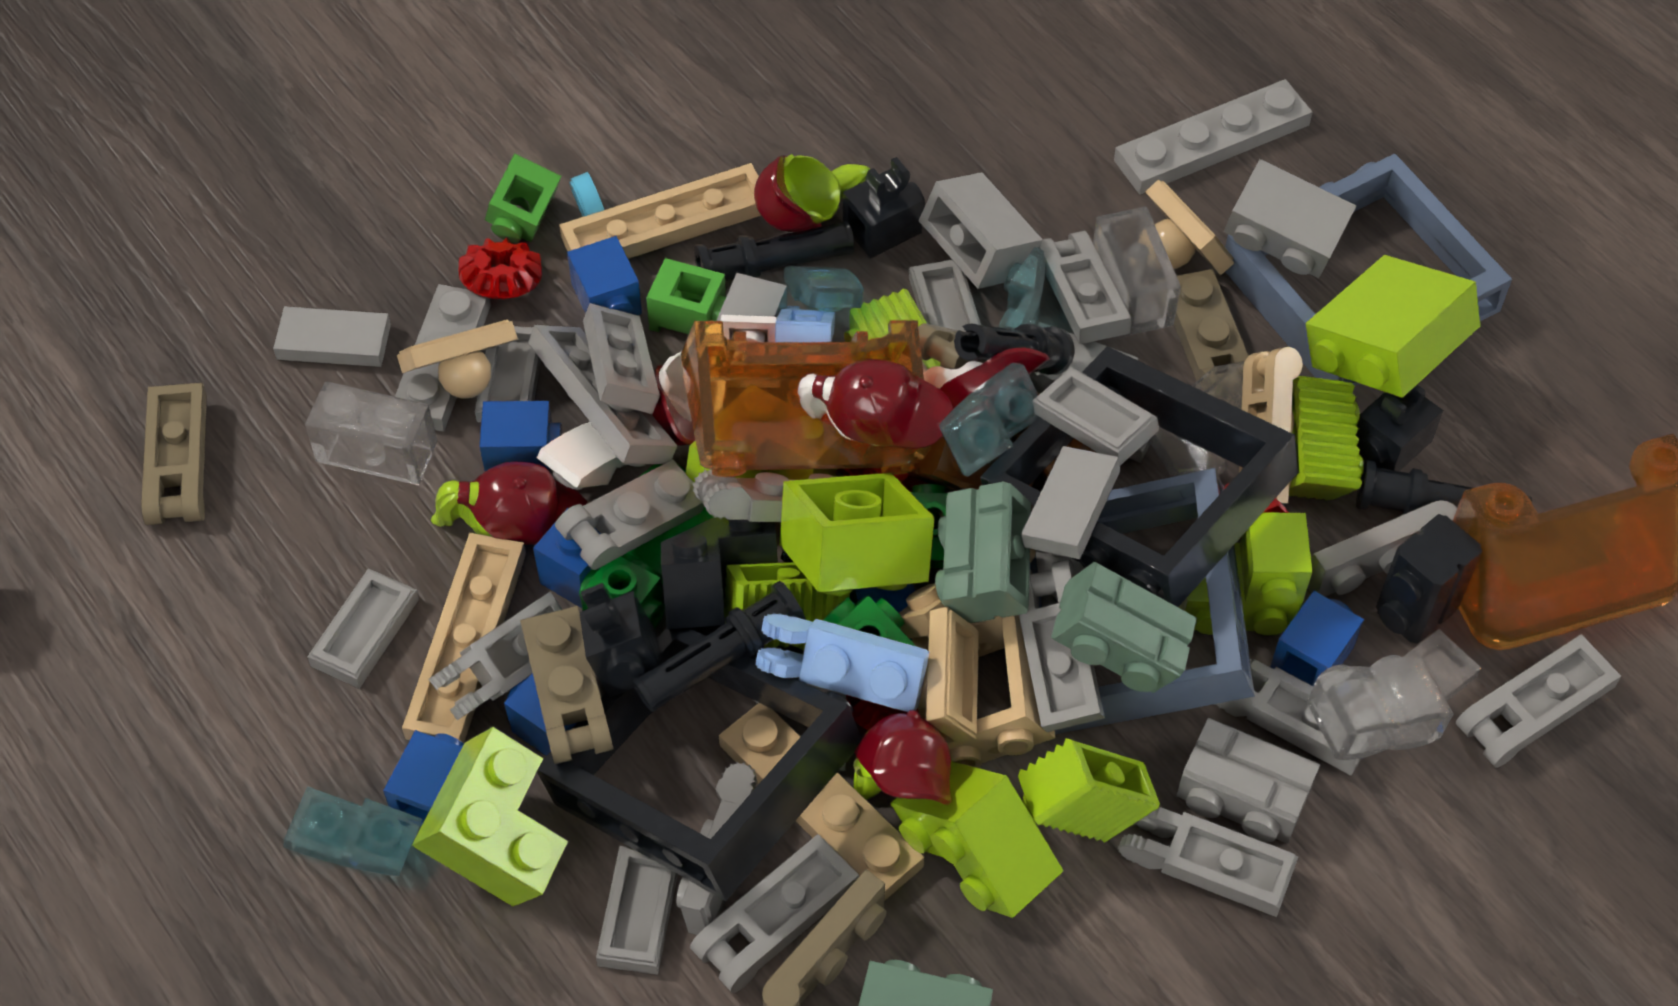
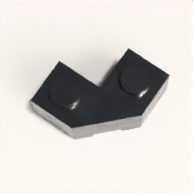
[661,517,778,630]

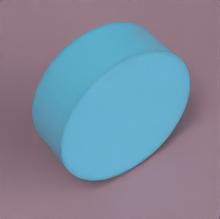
[569,172,604,217]

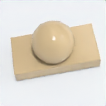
[1145,180,1234,275]
[397,319,518,399]
[918,606,979,743]

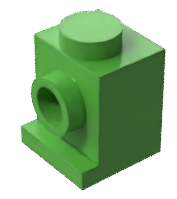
[485,153,561,243]
[646,258,727,336]

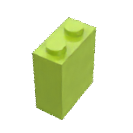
[1305,255,1480,398]

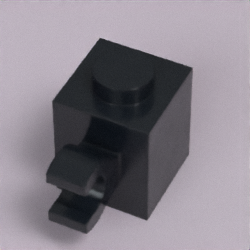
[843,157,925,259]
[1356,384,1444,471]
[579,583,662,698]

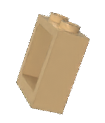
[912,615,1055,768]

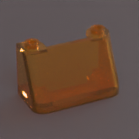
[681,320,931,478]
[1452,433,1678,650]

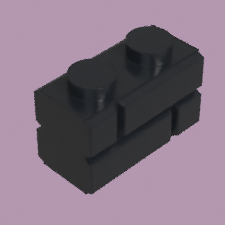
[1376,514,1483,644]

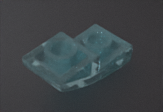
[999,247,1045,330]
[783,266,864,312]
[939,362,1039,476]
[283,786,422,876]

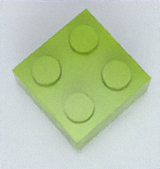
[779,473,934,596]

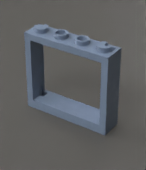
[1225,154,1512,386]
[1030,468,1255,734]

